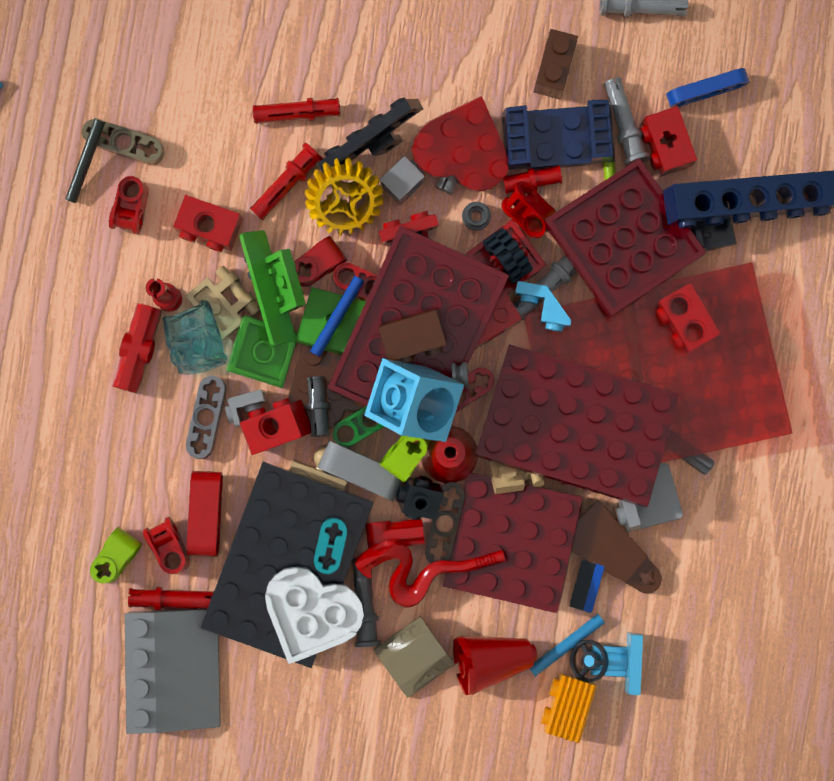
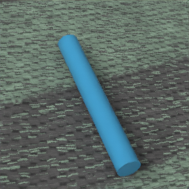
[530,614,605,677]

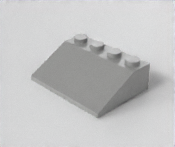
[124,609,220,734]

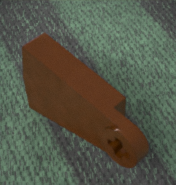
[572,500,662,594]

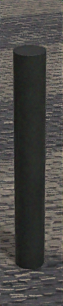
[65,118,106,203]

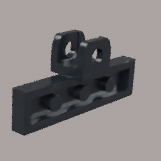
[318,97,423,172]

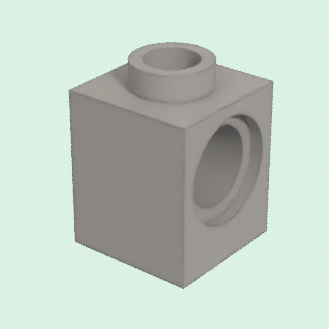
[379,156,425,205]

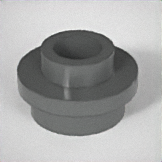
[462,202,491,231]

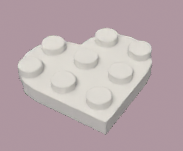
[265,567,364,664]

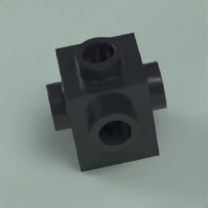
[396,475,444,520]

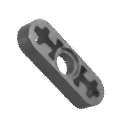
[186,375,227,459]

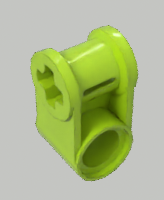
[379,436,431,482]
[90,527,142,583]

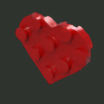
[412,96,509,191]

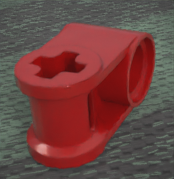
[109,176,149,235]
[501,181,556,238]
[294,236,347,287]
[143,516,190,574]

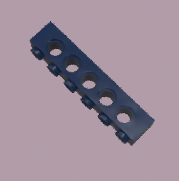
[663,170,834,229]

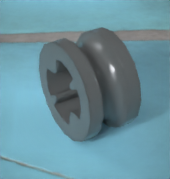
[452,362,469,389]

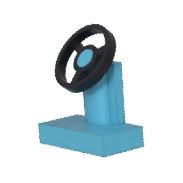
[570,632,643,695]

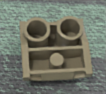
[373,616,455,698]

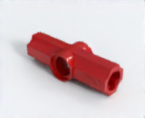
[112,303,162,394]

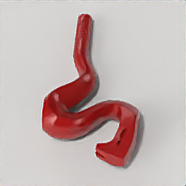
[355,540,506,608]

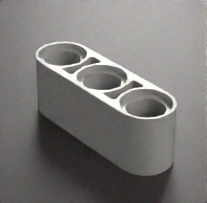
[317,441,402,501]

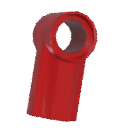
[365,519,425,548]

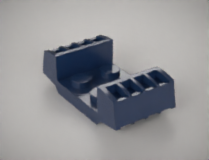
[502,100,615,170]

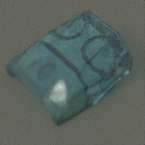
[163,300,228,375]

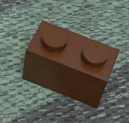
[533,28,578,100]
[378,308,447,363]

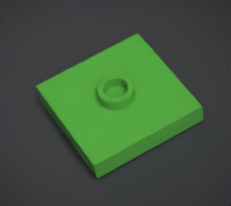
[296,287,366,355]
[226,315,298,388]

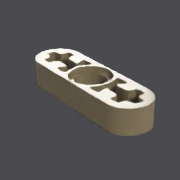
[82,119,165,165]

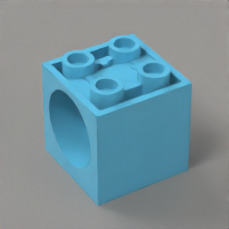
[364,358,464,442]

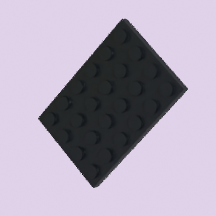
[201,461,374,668]

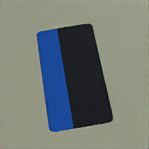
[570,560,604,613]

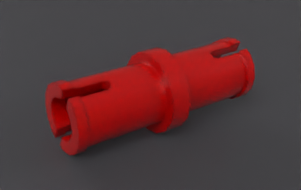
[503,165,563,194]

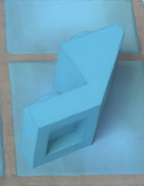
[515,281,571,332]

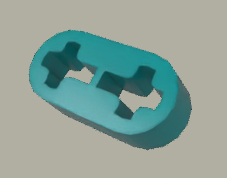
[314,517,347,574]

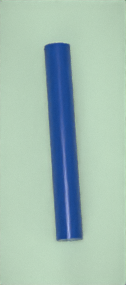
[310,276,365,357]

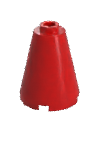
[421,426,478,483]
[453,636,537,695]

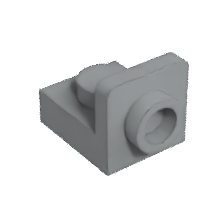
[225,389,268,428]

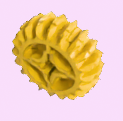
[305,158,383,236]

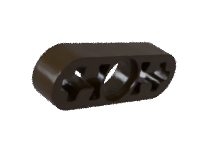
[425,482,465,563]

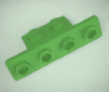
[239,230,306,346]

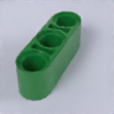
[332,406,385,447]

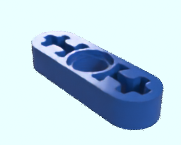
[666,68,750,108]

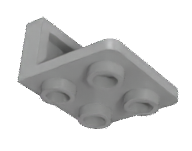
[616,463,683,533]

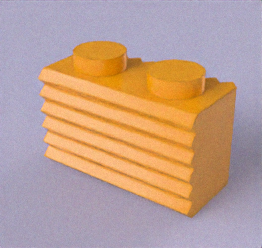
[540,673,597,743]

